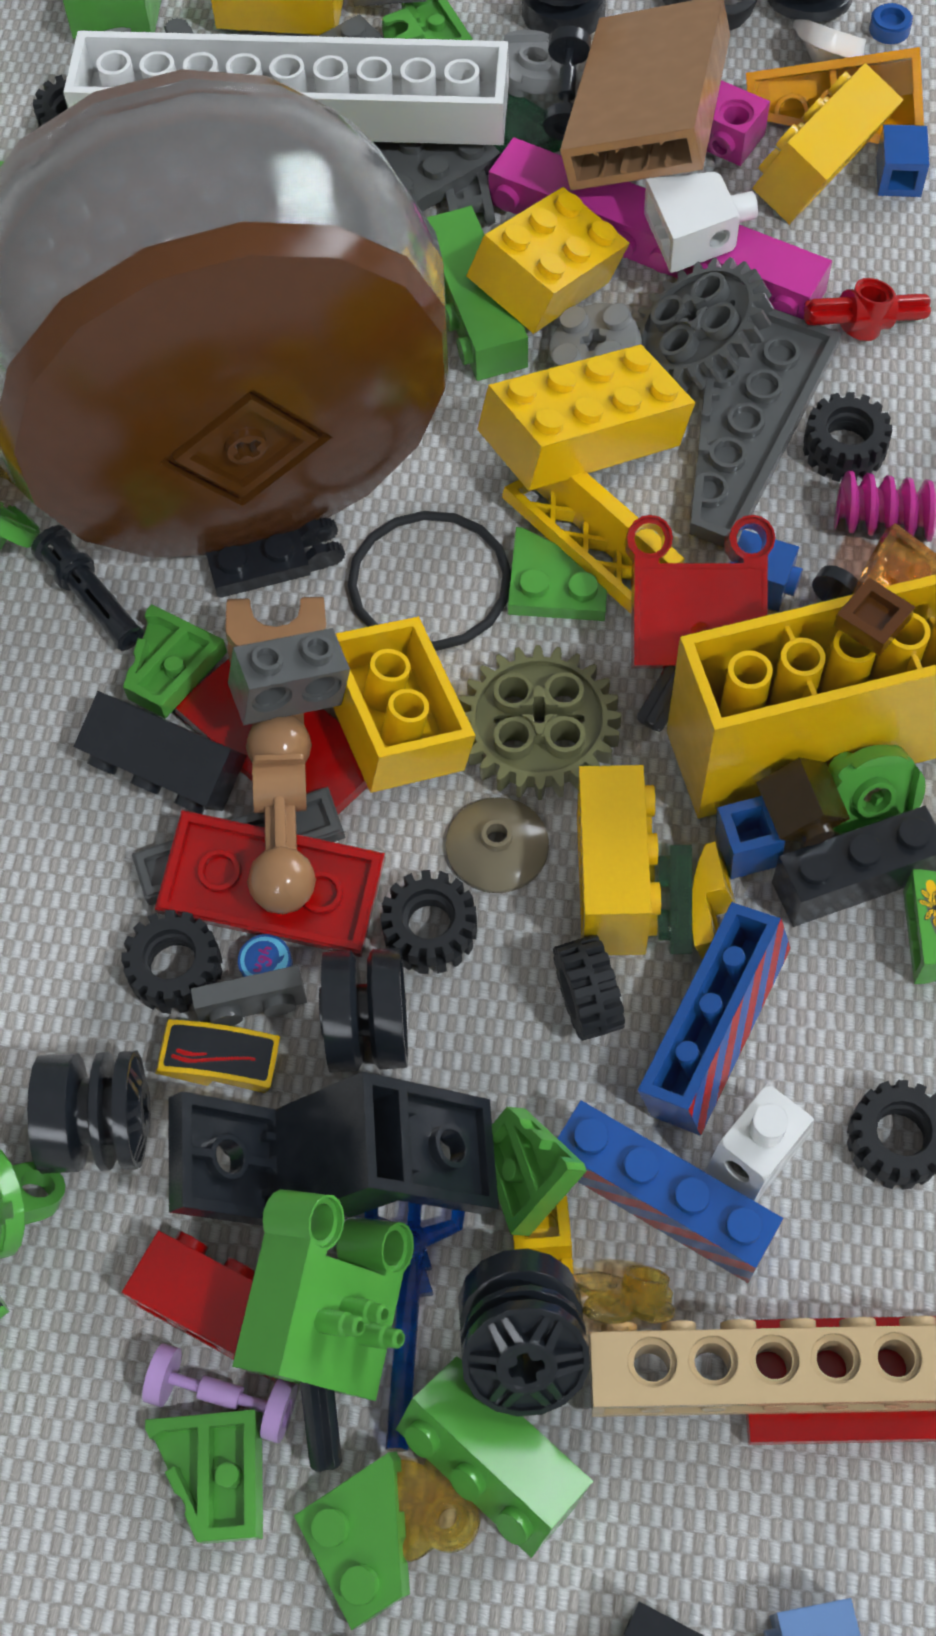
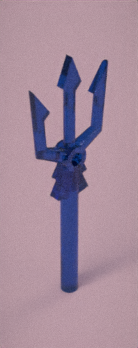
[364,1202,465,1452]

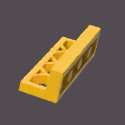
[502,472,685,614]

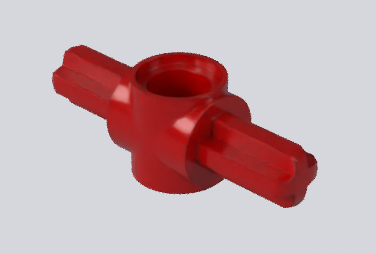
[803,278,931,341]

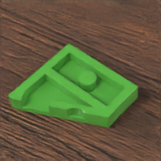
[508,527,607,621]
[123,604,227,719]
[492,1106,587,1236]
[145,1410,263,1544]
[294,1451,410,1630]

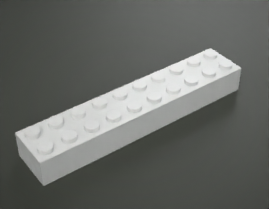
[63,31,509,145]

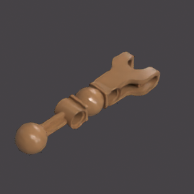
[225,597,326,915]

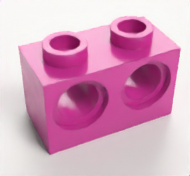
[707,80,770,166]

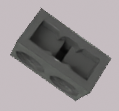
[228,628,350,725]

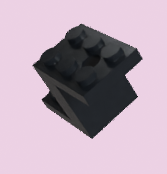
[168,1071,499,1226]

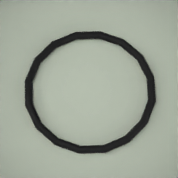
[347,511,511,651]

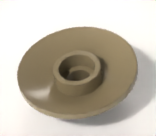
[446,797,549,893]

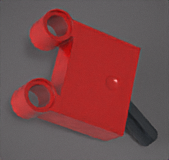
[624,515,776,732]

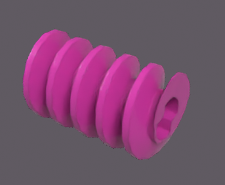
[834,471,936,542]

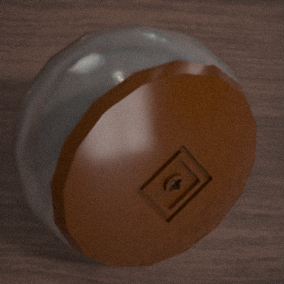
[0,69,448,558]

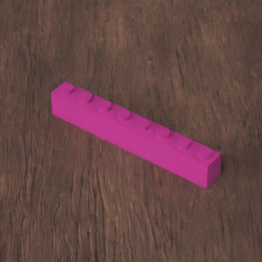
[489,137,833,319]

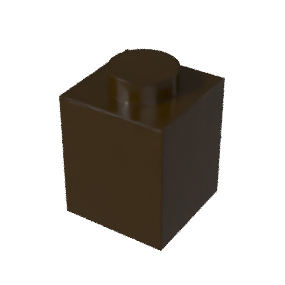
[756,757,850,846]

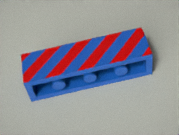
[638,902,791,1136]
[557,1100,783,1283]

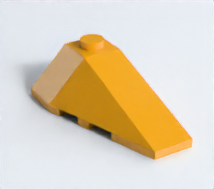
[746,47,924,144]

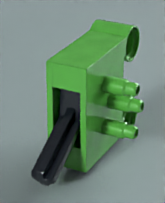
[232,1189,414,1472]

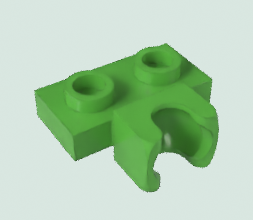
[382,0,473,40]

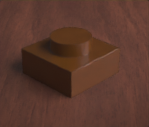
[834,578,915,656]

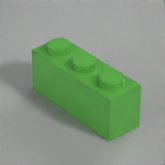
[396,1356,593,1558]

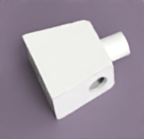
[644,172,758,273]
[705,1084,814,1202]

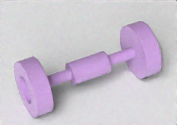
[142,1343,298,1444]

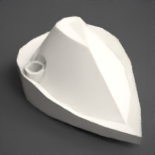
[792,19,867,63]

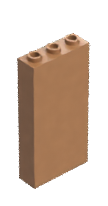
[560,0,730,191]

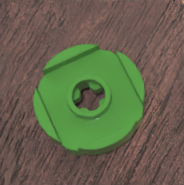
[828,745,926,835]

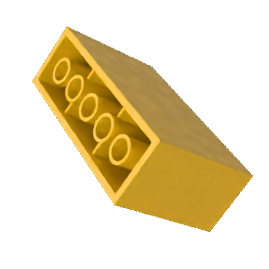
[667,574,936,819]

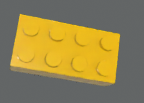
[477,344,695,491]

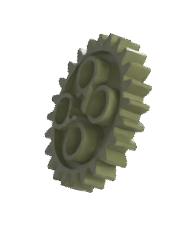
[459,645,622,800]

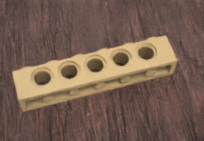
[589,1316,936,1417]

